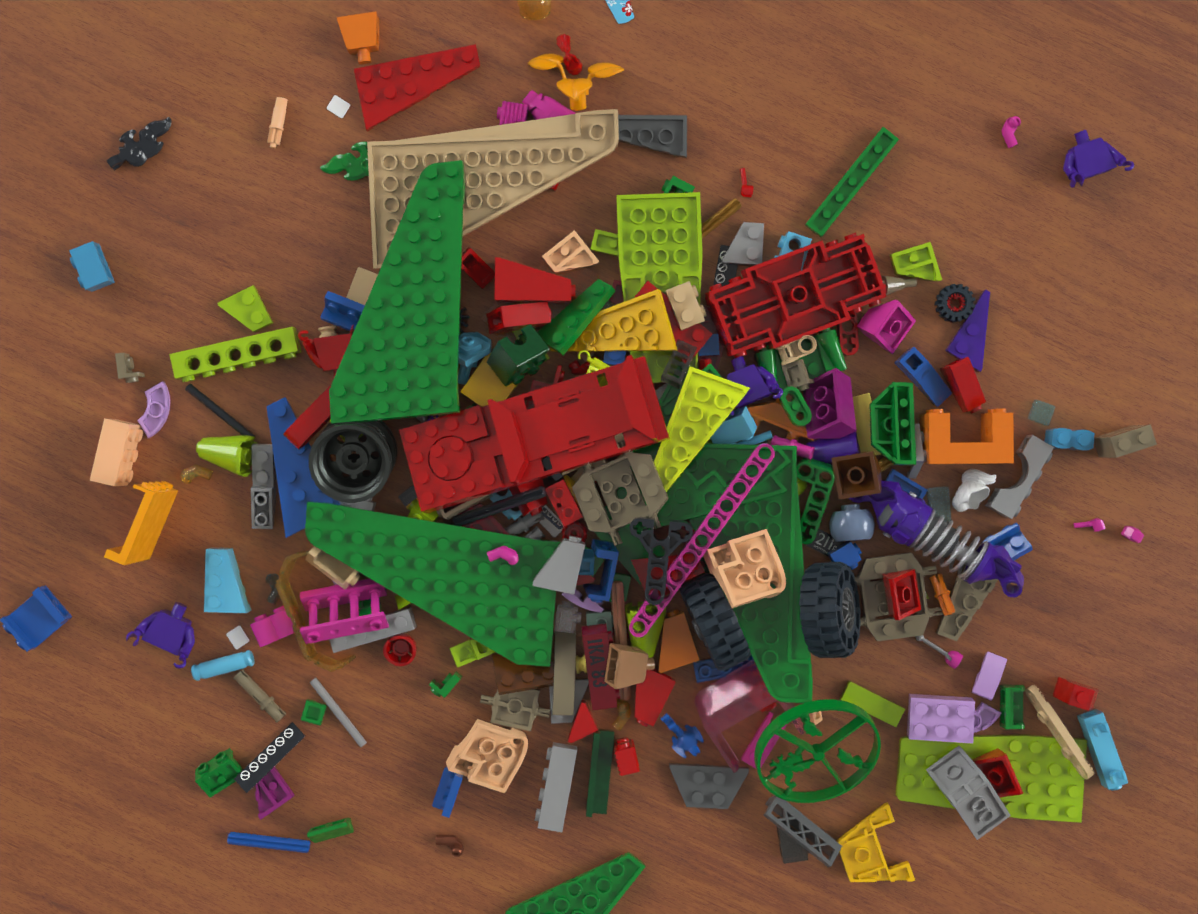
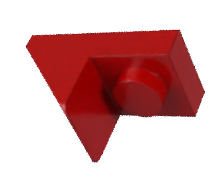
[461,247,495,289]

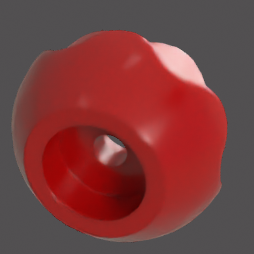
[562,521,587,542]

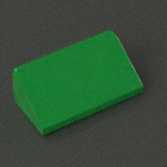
[307,817,354,843]

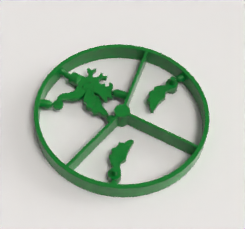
[754,699,881,803]

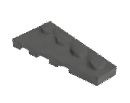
[618,115,687,158]

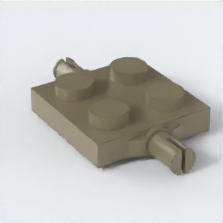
[480,689,551,731]

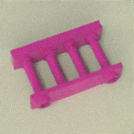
[300,579,389,644]

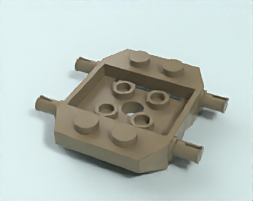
[572,440,668,546]
[855,552,943,641]

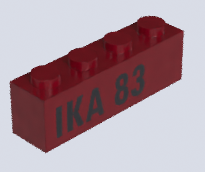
[581,623,620,711]

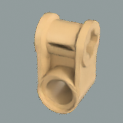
[775,335,817,366]

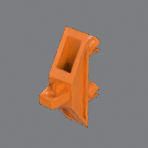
[738,395,814,441]

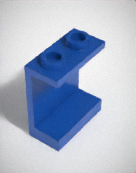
[583,539,619,603]
[0,585,72,651]

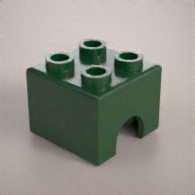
[487,324,549,386]

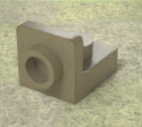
[115,353,145,383]
[781,359,814,392]

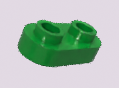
[779,386,812,427]

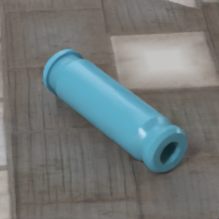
[191,650,255,681]

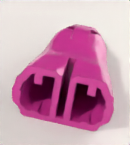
[522,90,575,120]

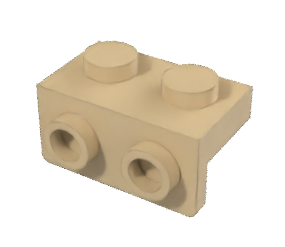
[665,281,707,330]

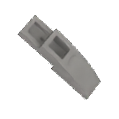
[251,444,277,529]

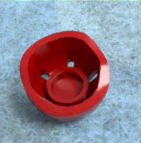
[383,633,417,666]

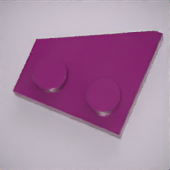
[255,766,295,820]

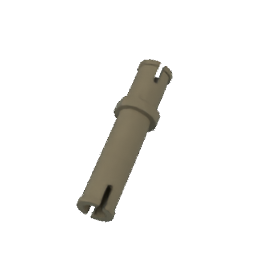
[233,669,287,723]

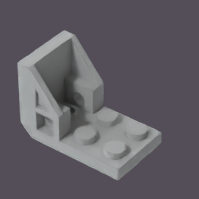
[926,746,1011,840]

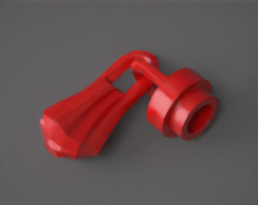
[556,34,582,75]

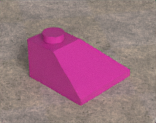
[857,300,916,354]

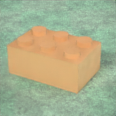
[90,418,143,486]

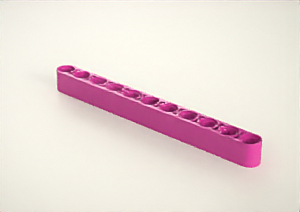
[629,443,775,637]

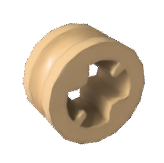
[318,326,338,338]

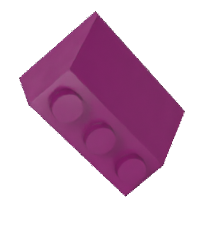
[803,368,857,439]

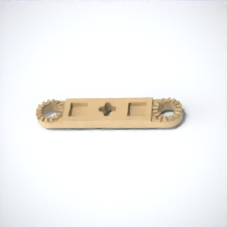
[1025,685,1095,780]

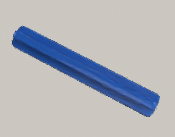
[227,832,310,853]

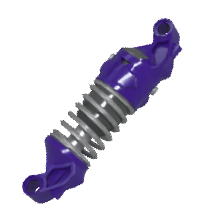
[849,480,1024,598]

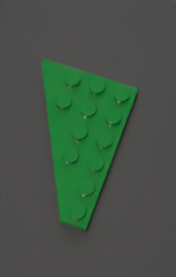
[505,852,646,914]

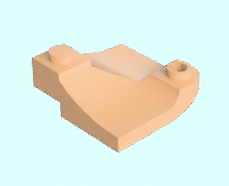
[703,529,786,608]
[446,719,528,793]

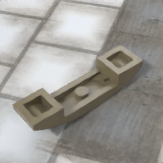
[552,631,576,715]

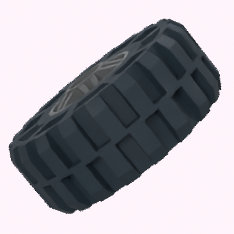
[799,562,861,658]
[679,573,751,671]

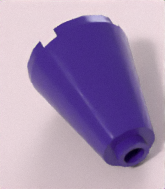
[806,431,859,466]

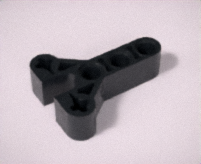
[630,517,693,605]

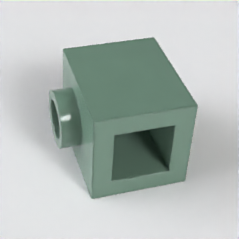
[586,610,614,633]

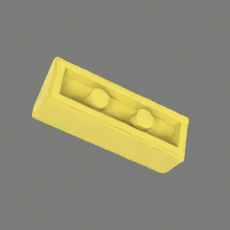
[853,393,881,455]

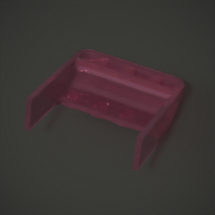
[694,660,805,773]

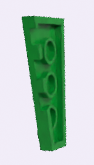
[537,279,616,356]

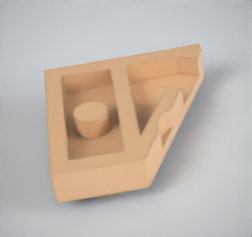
[542,230,599,273]

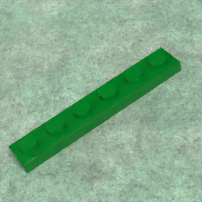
[805,127,899,238]

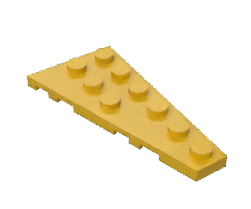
[550,289,678,352]

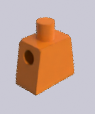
[337,11,379,65]

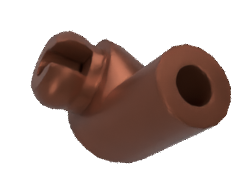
[436,835,464,857]

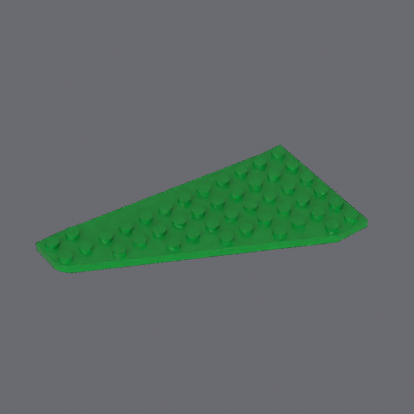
[329,160,465,424]
[687,444,813,703]
[305,501,560,667]

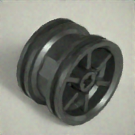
[309,420,397,503]

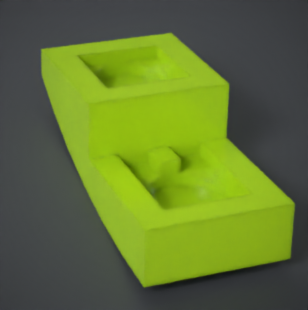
[449,638,495,668]

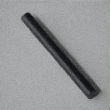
[185,383,255,437]

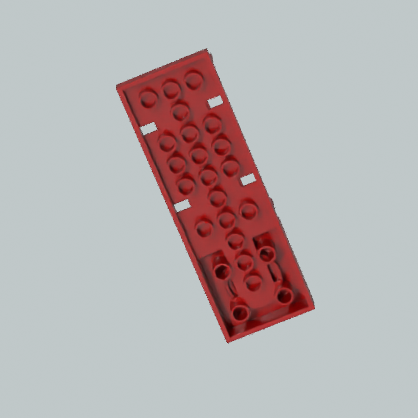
[399,355,670,513]

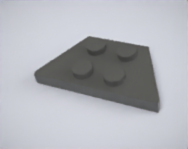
[669,763,749,809]

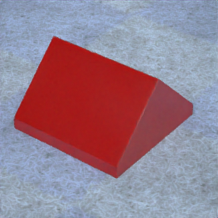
[882,569,921,620]
[972,748,1023,798]

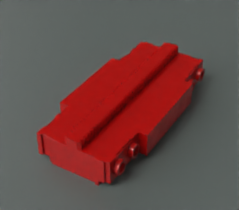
[705,232,886,358]

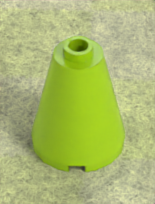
[196,435,258,477]
[625,602,666,658]

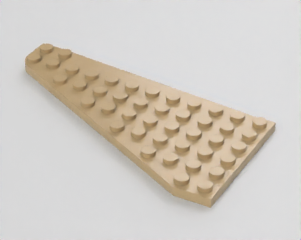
[367,109,619,269]

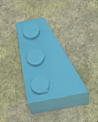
[204,547,252,613]

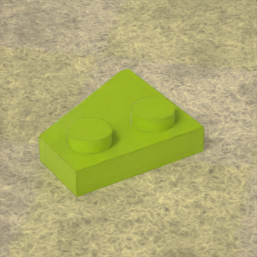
[889,242,942,282]
[217,285,273,332]

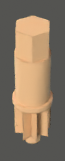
[267,97,288,148]

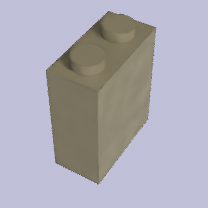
[1094,424,1157,458]

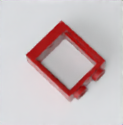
[545,479,583,527]

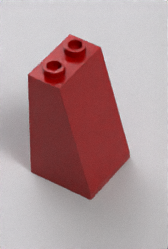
[495,257,576,304]

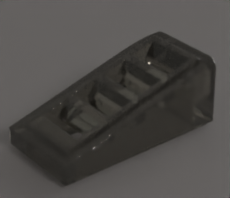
[661,339,697,389]

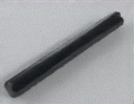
[452,486,546,526]

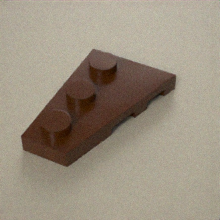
[492,654,554,695]

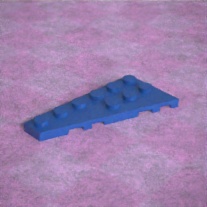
[266,397,341,538]

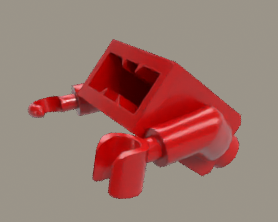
[298,325,354,377]

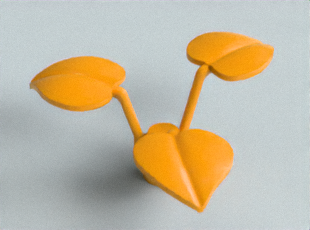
[527,54,624,111]

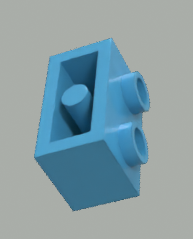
[69,241,115,292]

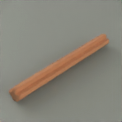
[611,581,631,701]

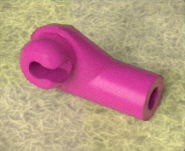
[1002,116,1021,149]

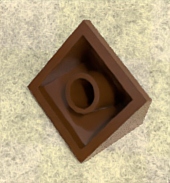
[831,451,881,499]

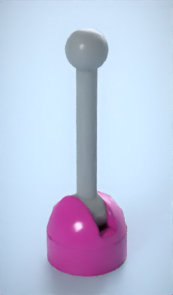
[915,635,963,669]

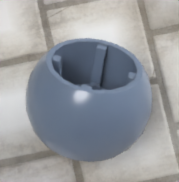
[829,504,875,542]

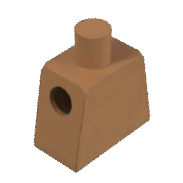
[604,643,655,689]

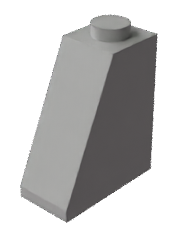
[532,536,585,595]

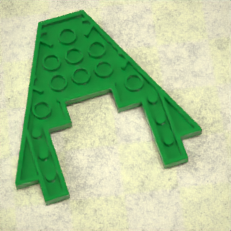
[617,361,791,535]

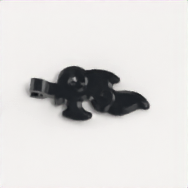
[107,117,172,171]

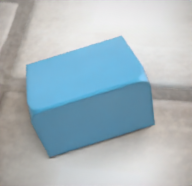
[579,549,594,575]

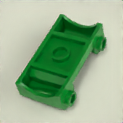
[754,328,847,389]

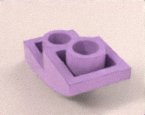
[562,589,604,613]
[971,651,1007,700]

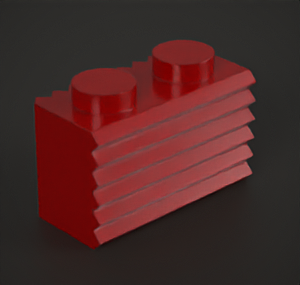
[613,737,640,776]

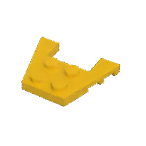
[836,802,915,882]

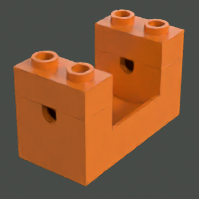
[919,408,1014,464]

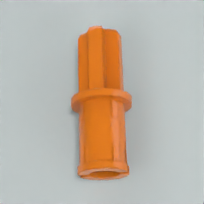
[929,574,955,616]

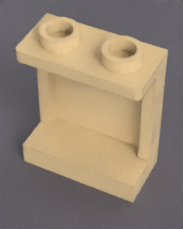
[305,546,361,590]

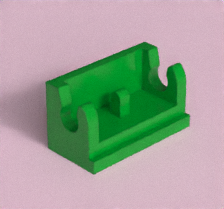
[1000,685,1025,730]

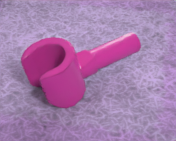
[1073,518,1105,532]

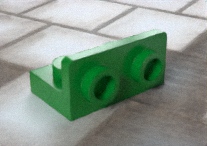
[195,748,243,797]

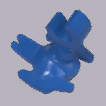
[660,713,704,758]

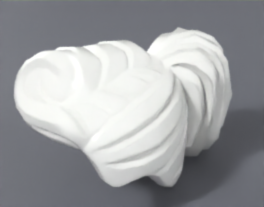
[952,469,996,512]

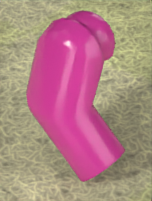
[487,546,519,565]

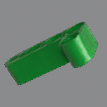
[796,458,835,544]

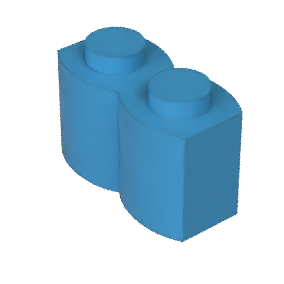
[1044,428,1095,450]

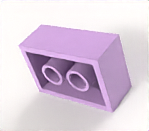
[907,694,975,744]

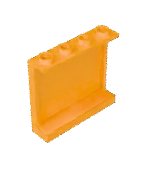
[104,481,178,565]

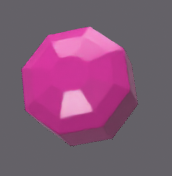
[1121,526,1144,543]

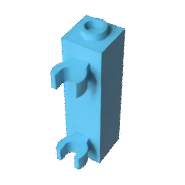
[1077,709,1128,791]

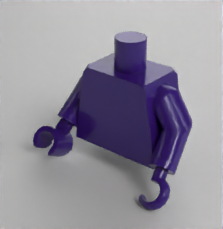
[1063,130,1134,188]
[727,356,783,415]
[126,602,195,668]

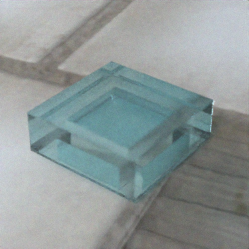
[1027,399,1056,426]

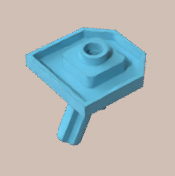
[458,332,492,385]

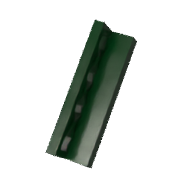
[586,729,615,817]

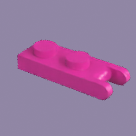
[741,712,787,769]

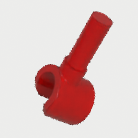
[740,168,754,198]

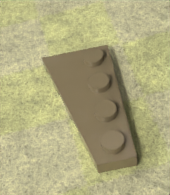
[936,564,998,641]

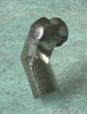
[266,573,284,605]

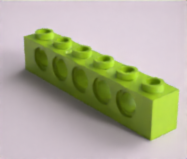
[169,327,302,382]

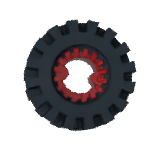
[934,284,976,322]

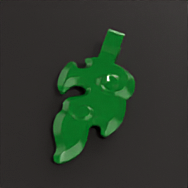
[320,142,369,181]

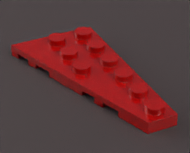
[354,44,480,132]

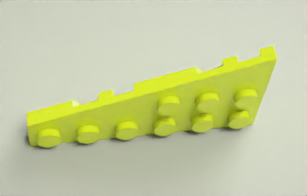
[654,366,750,492]

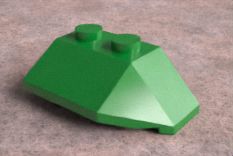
[869,382,916,465]

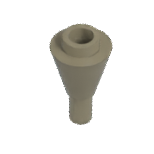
[881,275,917,295]

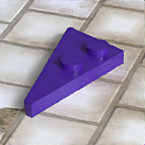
[946,290,990,372]

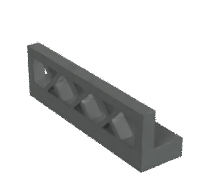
[763,795,842,867]

